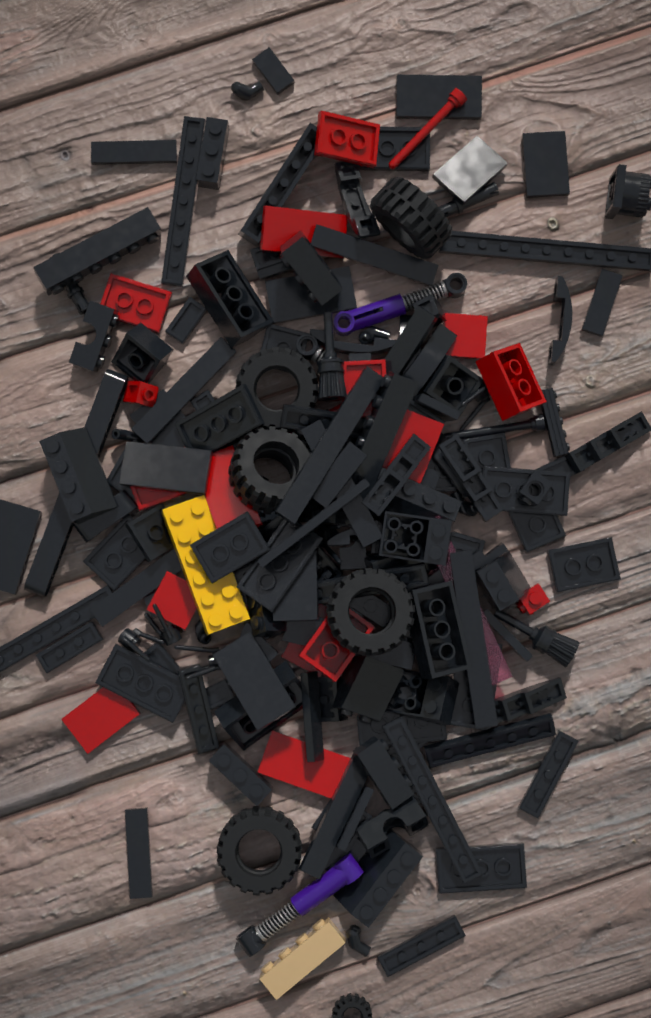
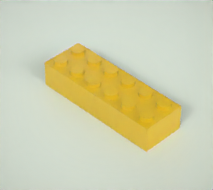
[161,495,250,635]

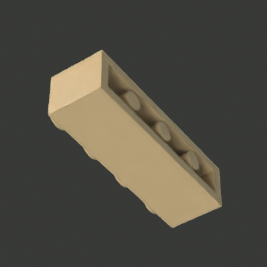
[260,917,346,1000]

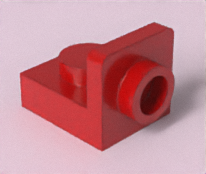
[123,381,159,407]
[516,583,550,616]

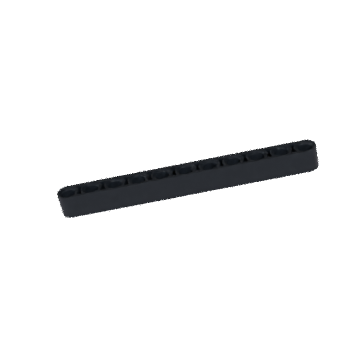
[24,369,129,597]

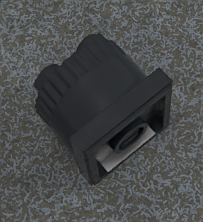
[605,164,651,219]

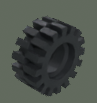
[332,993,372,1018]

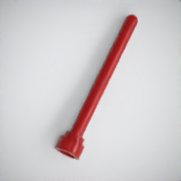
[388,88,467,169]

